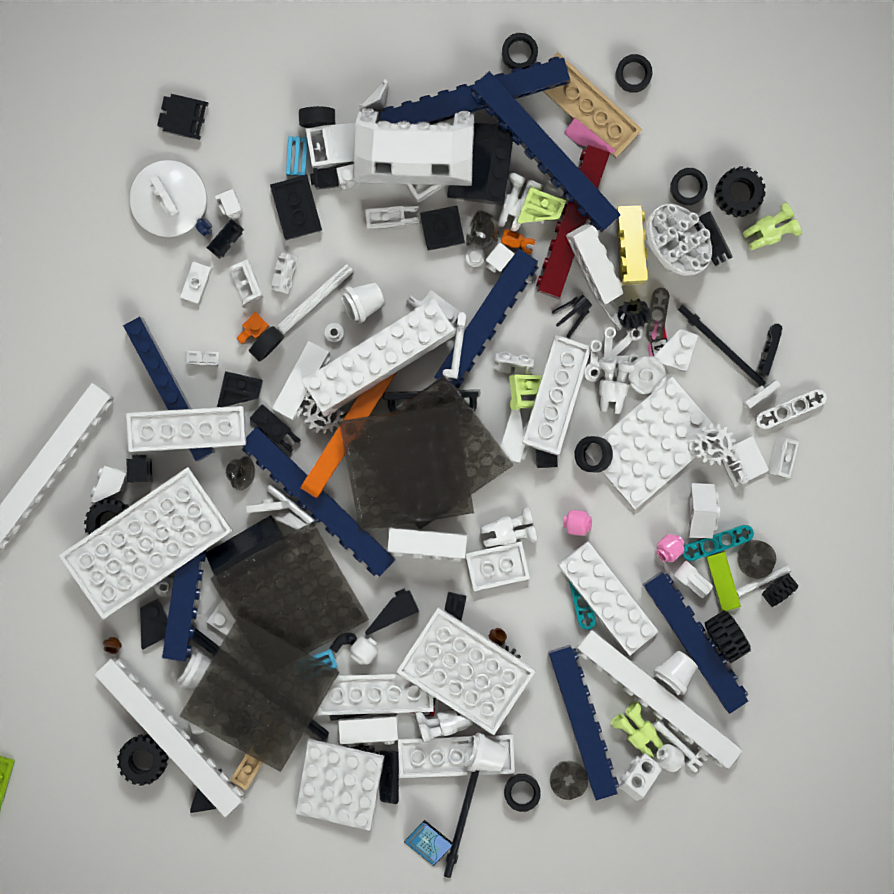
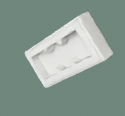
[180,261,212,304]
[743,380,781,409]
[246,499,290,513]

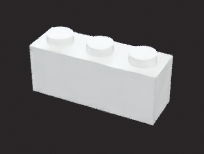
[339,715,398,747]

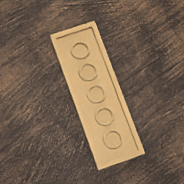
[543,52,642,158]

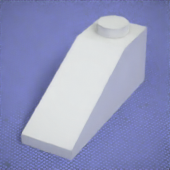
[497,410,527,463]

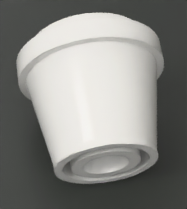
[341,282,385,324]
[653,651,698,696]
[177,652,222,695]
[464,733,507,772]

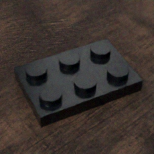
[270,174,323,241]

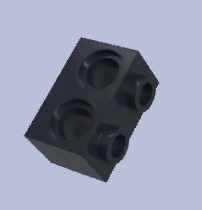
[126,455,153,482]

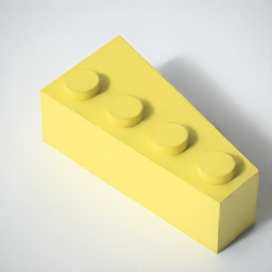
[616,205,648,285]

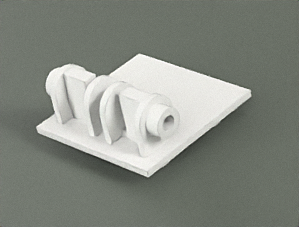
[718,436,769,487]

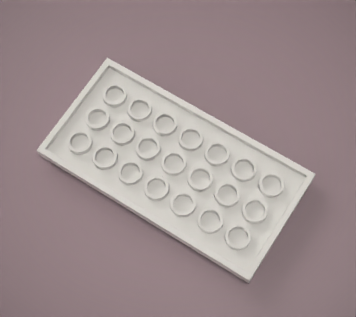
[59,467,232,620]

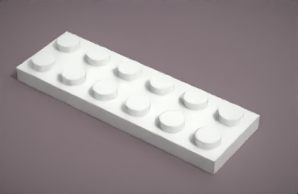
[521,335,591,456]
[126,406,246,452]
[557,541,659,656]
[317,674,434,715]
[398,734,515,778]

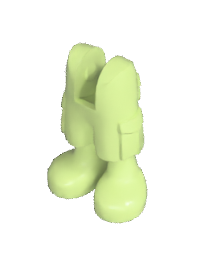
[742,202,802,250]
[610,701,664,758]

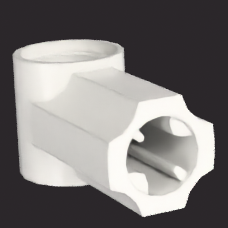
[673,561,713,598]

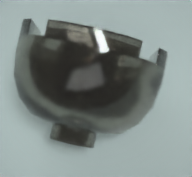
[466,210,500,250]

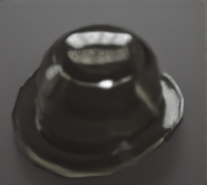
[225,456,255,490]

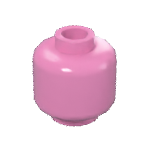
[563,510,592,536]
[656,534,685,562]

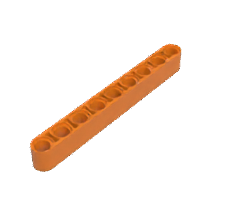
[301,372,397,499]

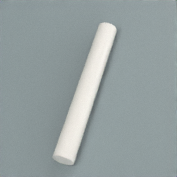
[267,484,315,526]
[736,565,791,597]

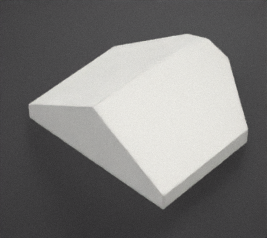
[358,79,389,111]

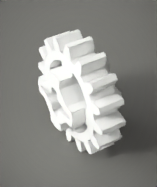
[303,398,345,434]
[694,424,736,466]

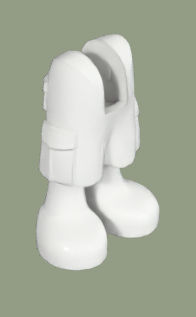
[498,173,543,232]
[599,359,635,414]
[480,507,538,547]
[415,710,473,743]

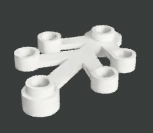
[584,326,643,382]

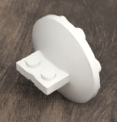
[130,160,207,237]
[645,204,712,276]

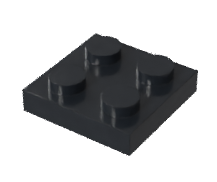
[420,205,465,251]

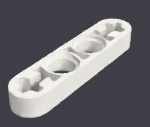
[755,389,827,429]

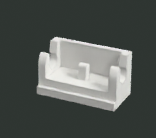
[230,259,263,304]

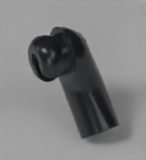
[329,632,357,653]

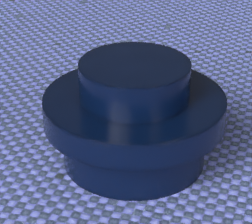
[195,218,212,236]

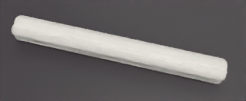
[277,264,353,333]

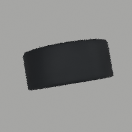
[502,33,538,70]
[615,54,653,93]
[299,106,335,128]
[670,168,708,205]
[248,326,284,362]
[574,436,613,473]
[504,774,541,812]

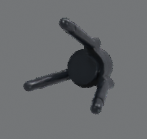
[552,295,592,338]

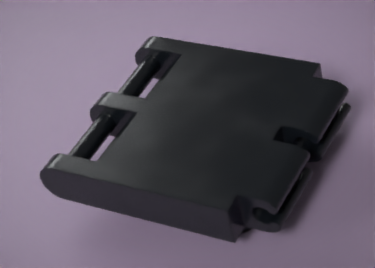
[157,94,209,140]

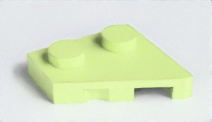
[517,187,566,223]

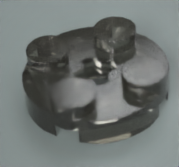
[737,540,776,579]
[549,760,588,800]

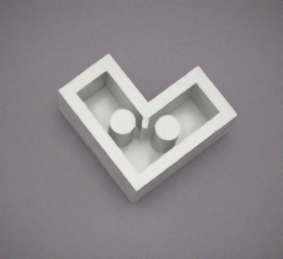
[688,483,720,538]

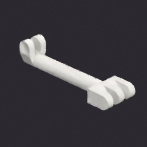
[443,312,466,379]
[652,717,708,773]

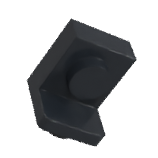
[310,167,339,190]

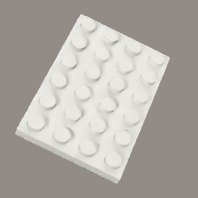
[585,377,718,509]
[396,607,536,735]

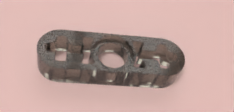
[645,288,670,343]

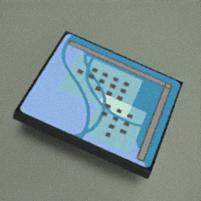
[404,820,454,866]

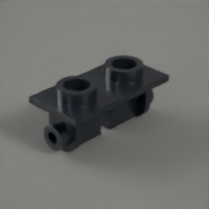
[206,219,244,259]
[444,592,467,621]

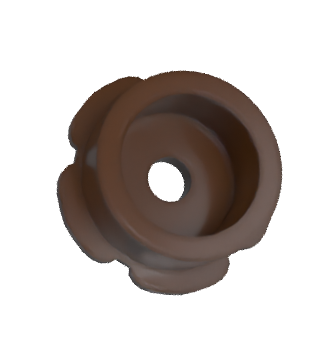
[489,628,507,646]
[103,637,122,654]

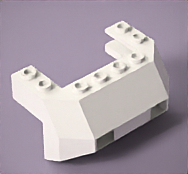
[354,108,474,186]

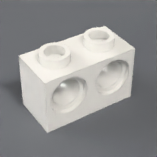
[618,753,663,801]

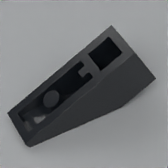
[365,588,419,636]

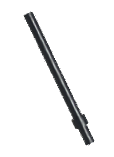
[677,304,766,386]
[443,770,480,878]

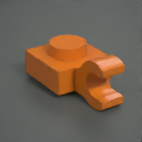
[501,229,535,254]
[236,312,269,345]

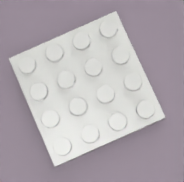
[296,739,384,831]

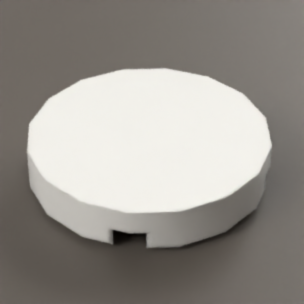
[627,356,666,394]

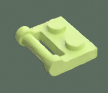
[509,375,542,410]

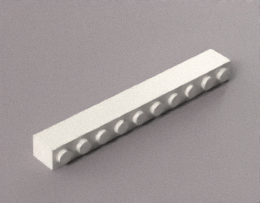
[0,383,114,550]
[576,629,743,769]
[95,658,245,817]

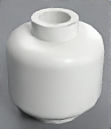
[350,636,378,665]
[656,744,684,772]

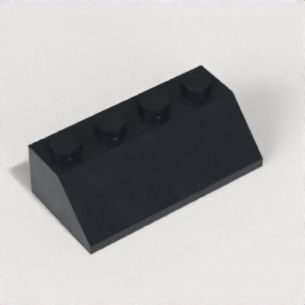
[206,515,290,587]

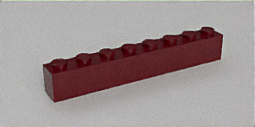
[536,145,610,299]

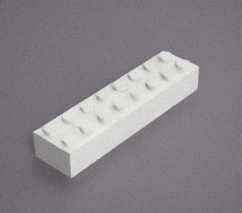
[302,298,455,417]

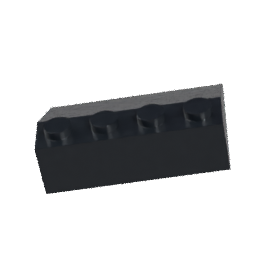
[447,123,513,206]

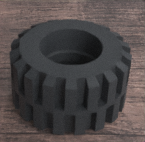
[715,166,766,217]
[84,499,129,535]
[705,610,751,663]
[117,734,169,786]

